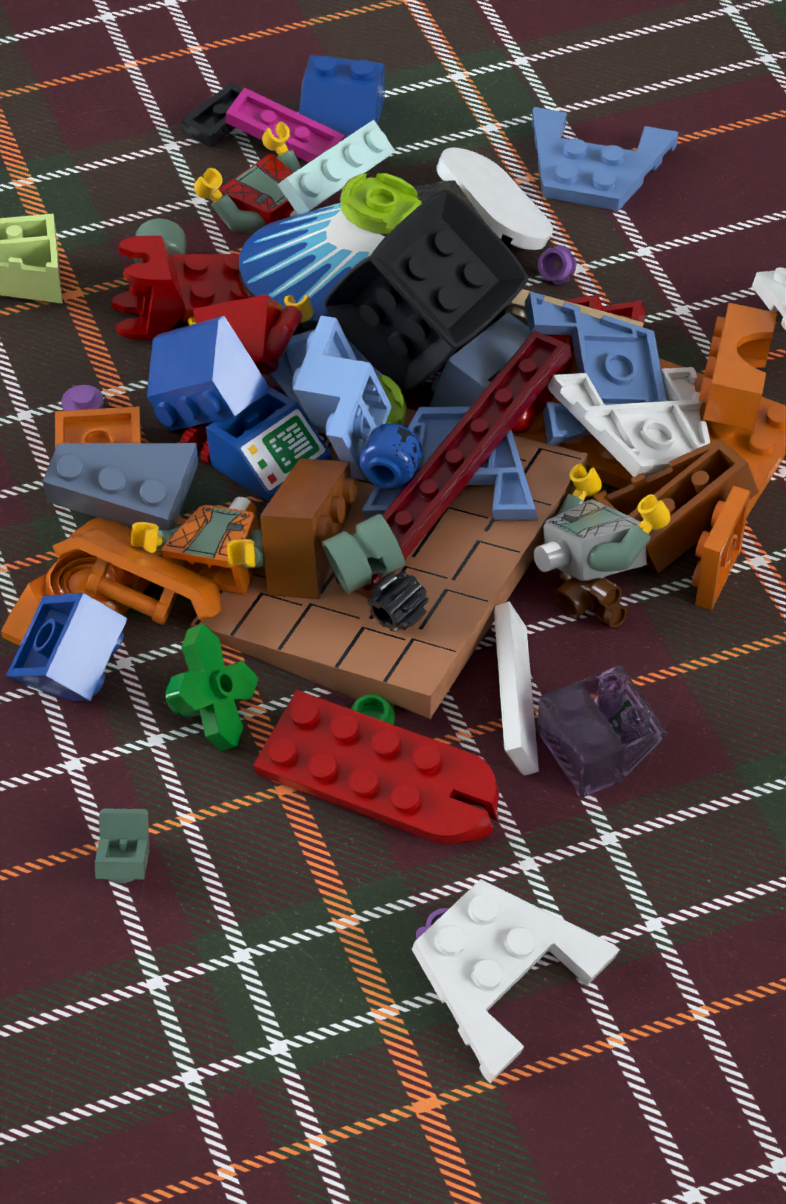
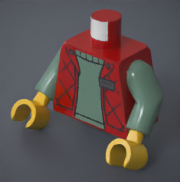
[194,122,302,235]

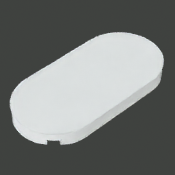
[437,148,553,250]

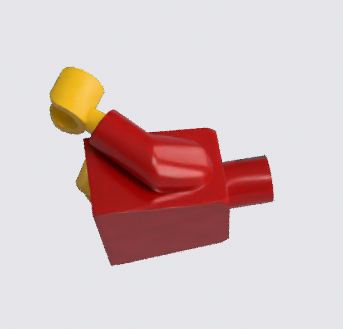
[188,294,314,374]

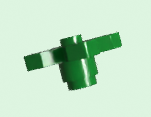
[165,624,258,751]

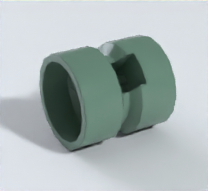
[322,514,405,594]

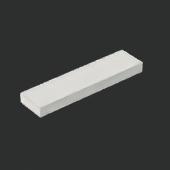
[494,601,539,776]

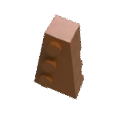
[593,439,758,574]
[260,458,357,599]

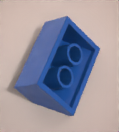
[147,316,270,432]

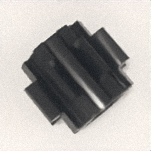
[368,571,429,632]

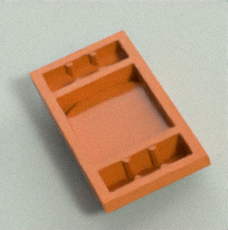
[1,517,163,646]

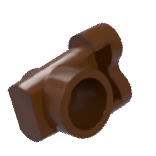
[554,572,627,628]

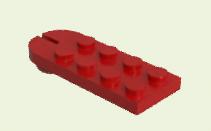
[253,690,499,844]

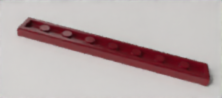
[334,330,571,599]

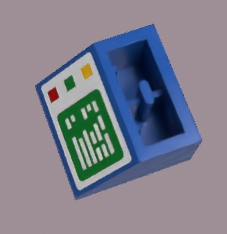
[206,386,332,502]

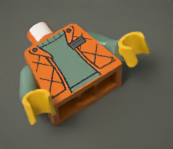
[131,497,265,595]

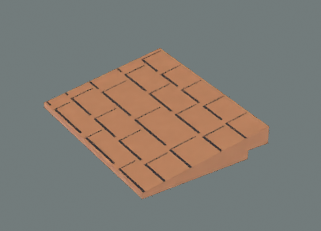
[191,409,588,719]

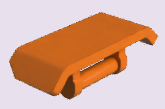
[52,529,222,625]

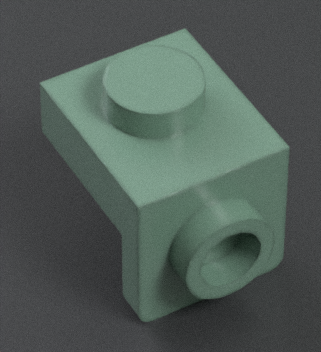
[95,809,149,883]

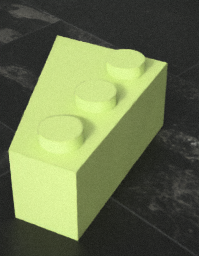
[0,213,63,304]

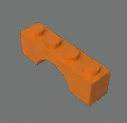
[698,303,777,430]

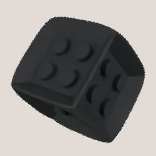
[324,189,528,392]

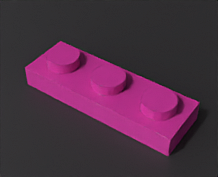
[225,88,345,162]

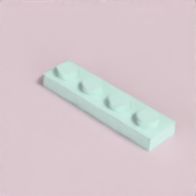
[277,120,396,215]

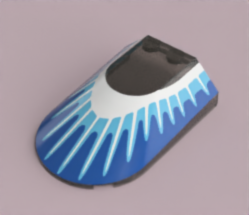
[238,180,485,329]

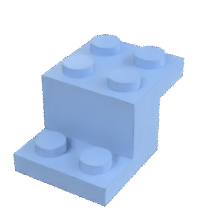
[292,316,392,480]

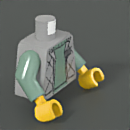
[534,464,670,581]

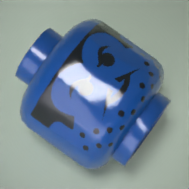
[360,423,423,489]

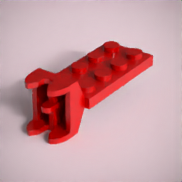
[111,235,255,341]

